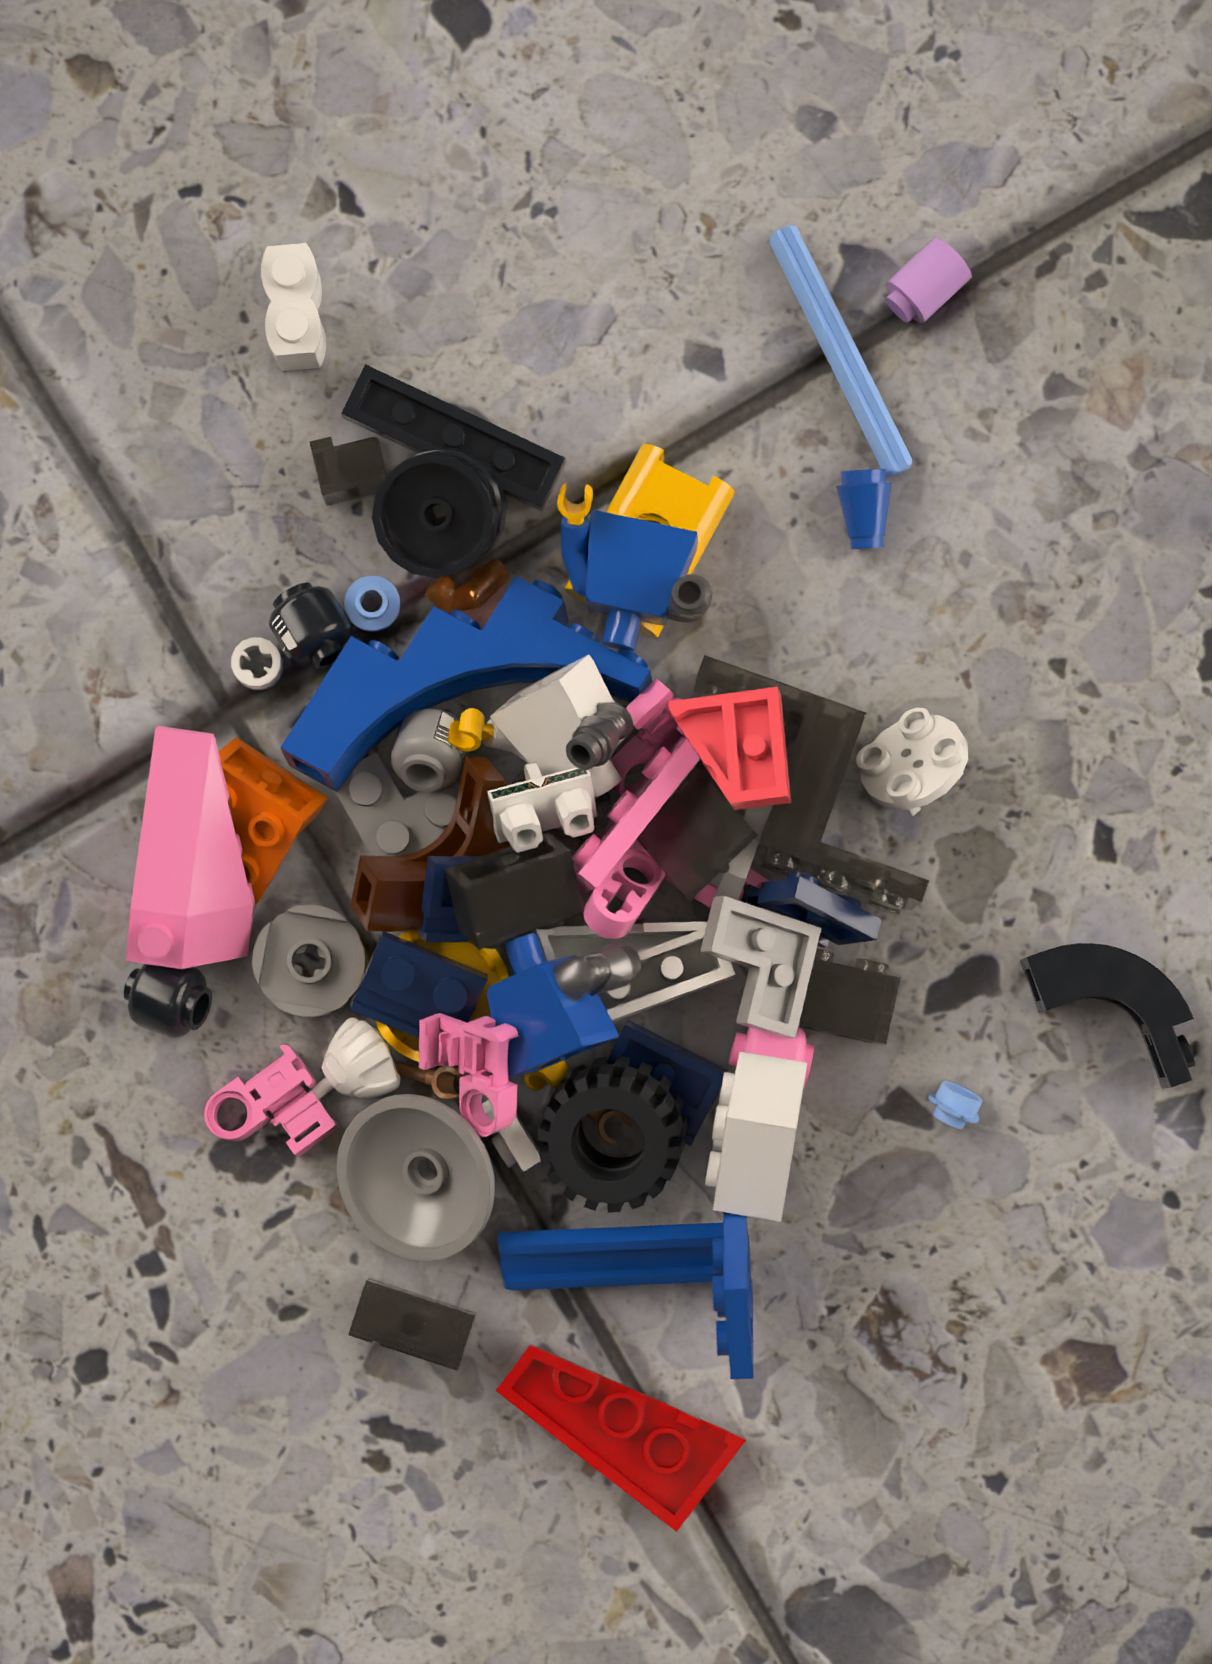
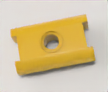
[564,443,735,639]

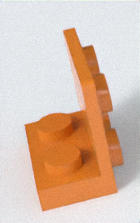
[219,737,328,904]

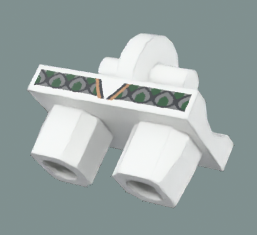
[487,762,597,852]

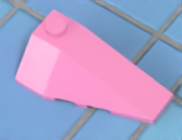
[126,726,255,969]

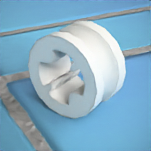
[231,637,283,690]

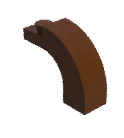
[350,756,512,932]

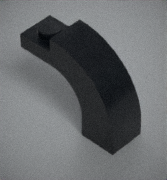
[1020,943,1195,1089]

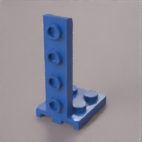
[497,1212,754,1380]

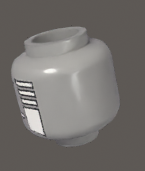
[391,708,468,792]

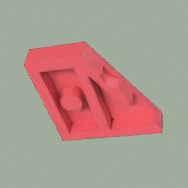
[668,687,791,810]

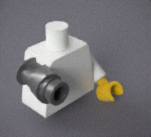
[448,654,633,797]

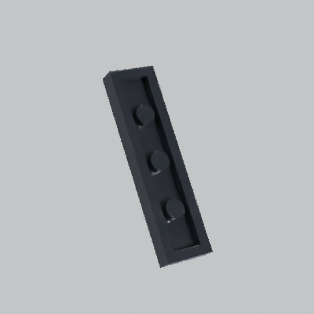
[341,364,566,511]

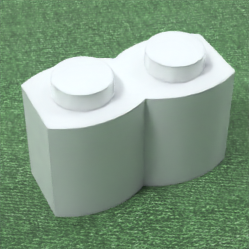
[261,243,326,371]

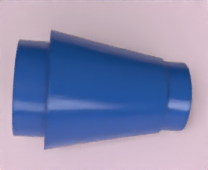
[836,469,892,549]

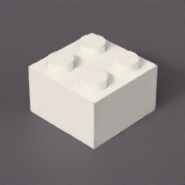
[705,1052,807,1222]

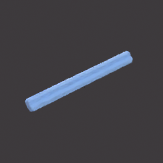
[770,225,912,477]

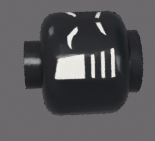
[269,582,352,669]

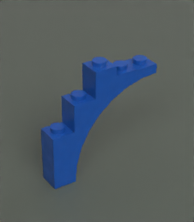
[280,576,652,792]

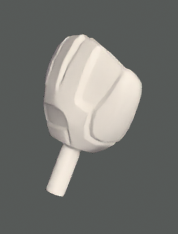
[307,1017,401,1100]

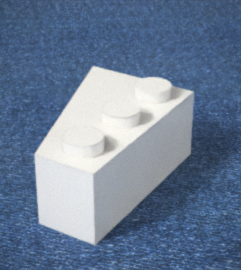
[535,921,736,1022]

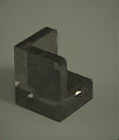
[309,437,387,506]

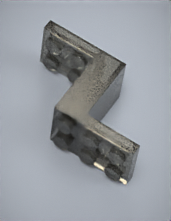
[694,655,930,915]

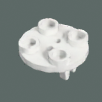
[856,708,968,816]

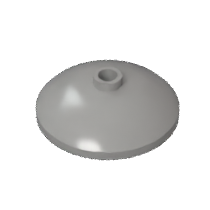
[336,1094,495,1262]

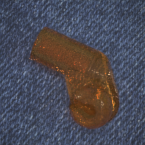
[426,559,510,614]

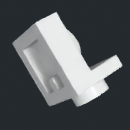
[482,1100,541,1172]

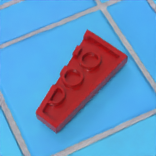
[495,1344,746,1532]

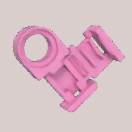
[610,678,682,796]
[419,1013,519,1137]
[204,1045,340,1157]

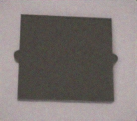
[636,770,758,901]

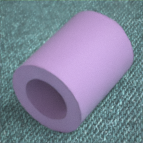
[885,237,972,324]

